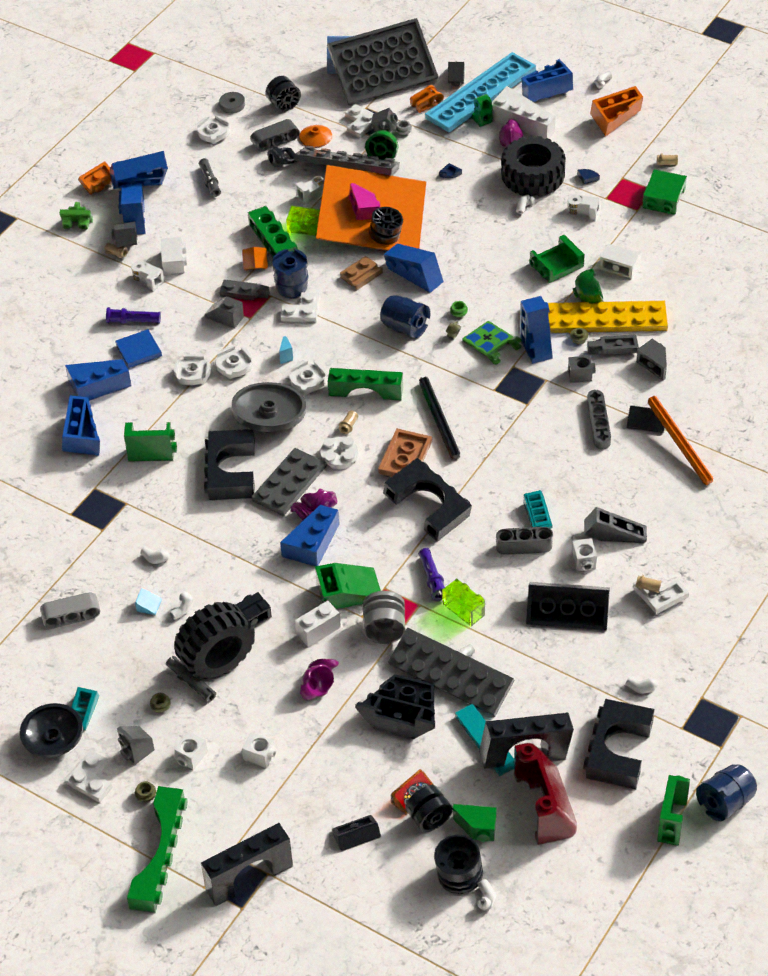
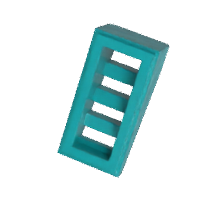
[523,490,553,528]
[71,687,99,730]

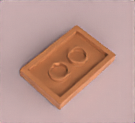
[378,428,432,477]

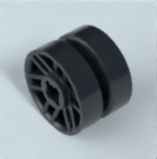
[265,76,301,112]
[369,207,403,245]
[405,785,453,832]

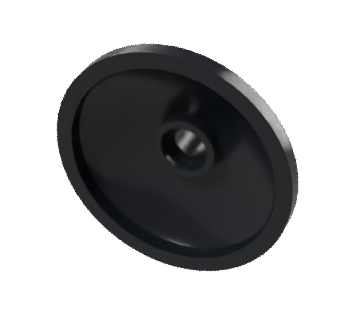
[20,703,83,758]

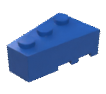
[521,59,573,102]
[109,151,168,189]
[118,183,146,235]
[383,243,444,293]
[520,296,553,364]
[65,359,132,401]
[62,395,100,456]
[280,505,340,567]

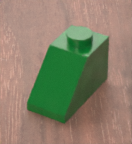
[453,804,497,842]

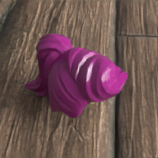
[499,119,523,147]
[290,489,338,520]
[300,659,339,700]

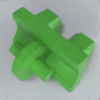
[59,202,93,229]

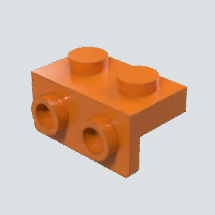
[78,161,112,195]

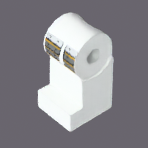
[295,176,324,205]
[568,195,600,221]
[131,261,164,292]

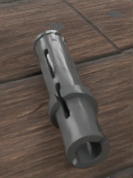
[198,158,221,197]
[166,656,217,702]

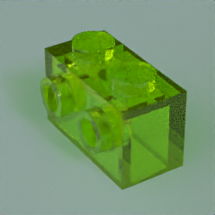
[286,206,320,236]
[442,578,485,626]

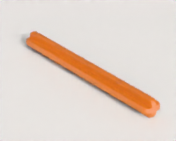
[648,396,713,485]

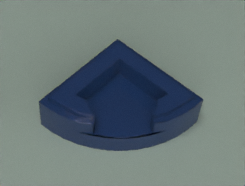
[439,163,462,178]
[577,169,600,184]

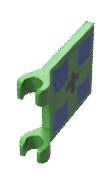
[462,321,522,365]

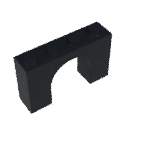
[204,429,255,500]
[383,457,472,542]
[583,699,655,790]
[479,712,574,769]
[201,823,293,906]

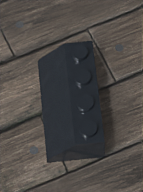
[526,582,610,630]

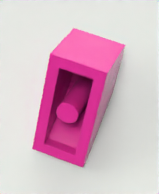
[348,183,380,220]

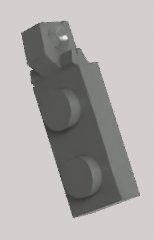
[219,279,270,301]
[587,335,639,355]

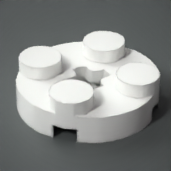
[197,116,230,144]
[215,346,252,380]
[174,354,211,385]
[289,361,326,395]
[320,437,358,470]

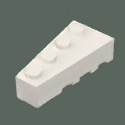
[492,86,556,139]

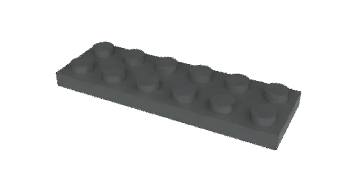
[294,146,400,175]
[388,627,515,716]

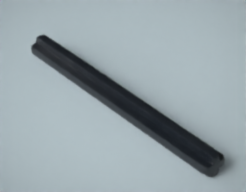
[419,376,460,460]

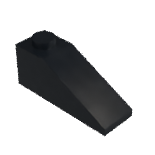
[584,507,647,543]

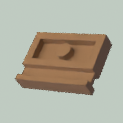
[340,256,383,290]

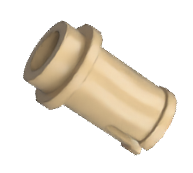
[656,153,678,167]
[104,243,128,258]
[339,411,358,434]
[635,574,662,593]

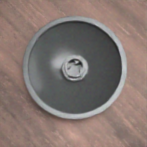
[232,382,306,432]

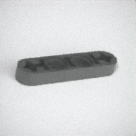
[587,390,611,449]

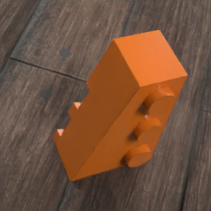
[590,86,643,137]

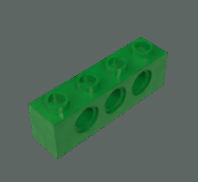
[248,206,298,258]

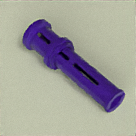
[106,307,161,324]
[418,548,449,601]

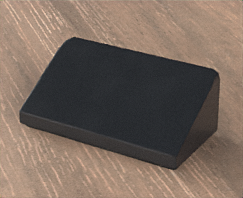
[627,405,667,433]
[331,815,381,851]

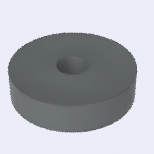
[219,92,245,113]

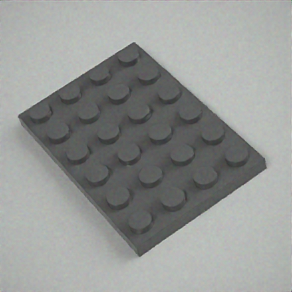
[327,18,439,105]

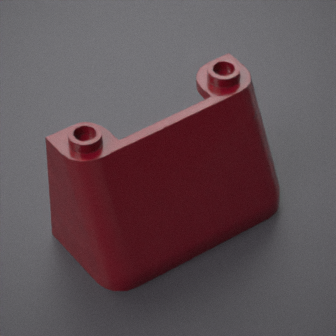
[514,743,577,845]

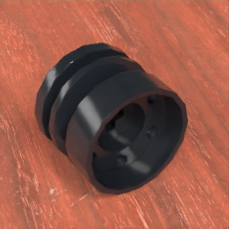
[434,834,483,894]

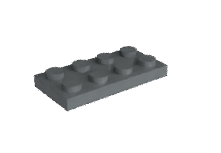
[252,448,326,516]

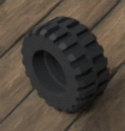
[501,136,566,197]
[174,602,255,680]

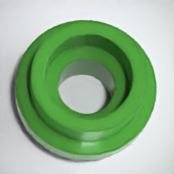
[450,301,468,317]

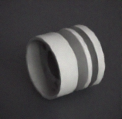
[363,591,405,644]

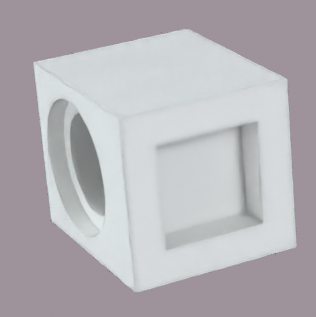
[572,538,597,571]
[174,731,208,770]
[242,732,277,768]

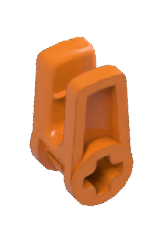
[410,85,444,113]

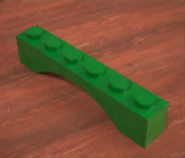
[127,786,188,913]

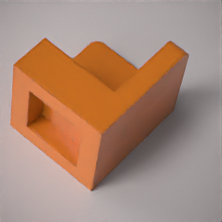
[242,247,268,270]

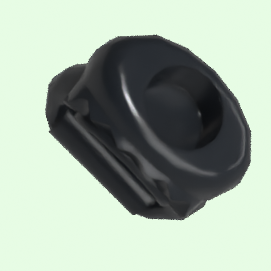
[267,147,297,167]

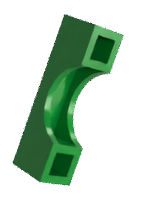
[327,368,403,401]

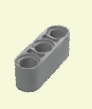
[40,592,100,629]

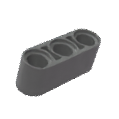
[250,119,300,152]
[496,527,553,555]

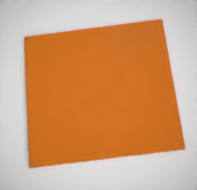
[316,165,427,251]

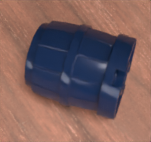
[272,249,309,299]
[380,295,431,338]
[696,764,757,822]

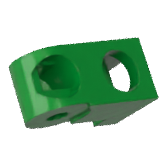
[472,94,493,127]

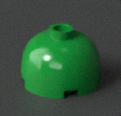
[364,130,399,160]
[572,268,604,304]

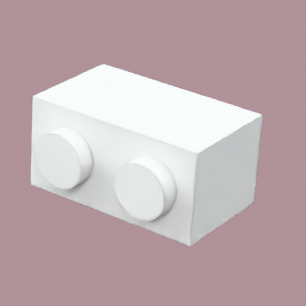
[160,237,187,275]
[599,244,641,279]
[295,601,341,647]

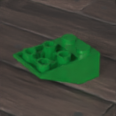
[315,563,381,609]

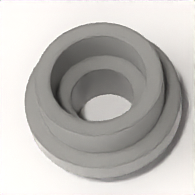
[396,120,412,135]

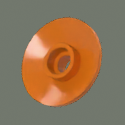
[299,125,332,148]

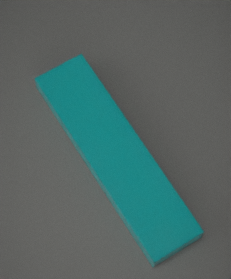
[455,704,514,777]

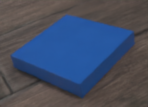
[115,329,162,368]

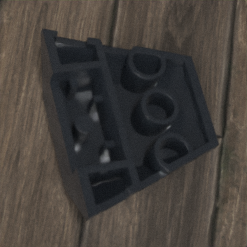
[355,674,435,739]

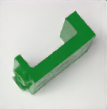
[642,169,687,215]
[529,234,585,283]
[124,422,177,462]
[657,775,690,846]

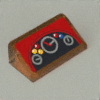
[390,769,434,815]

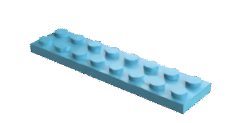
[425,52,536,133]

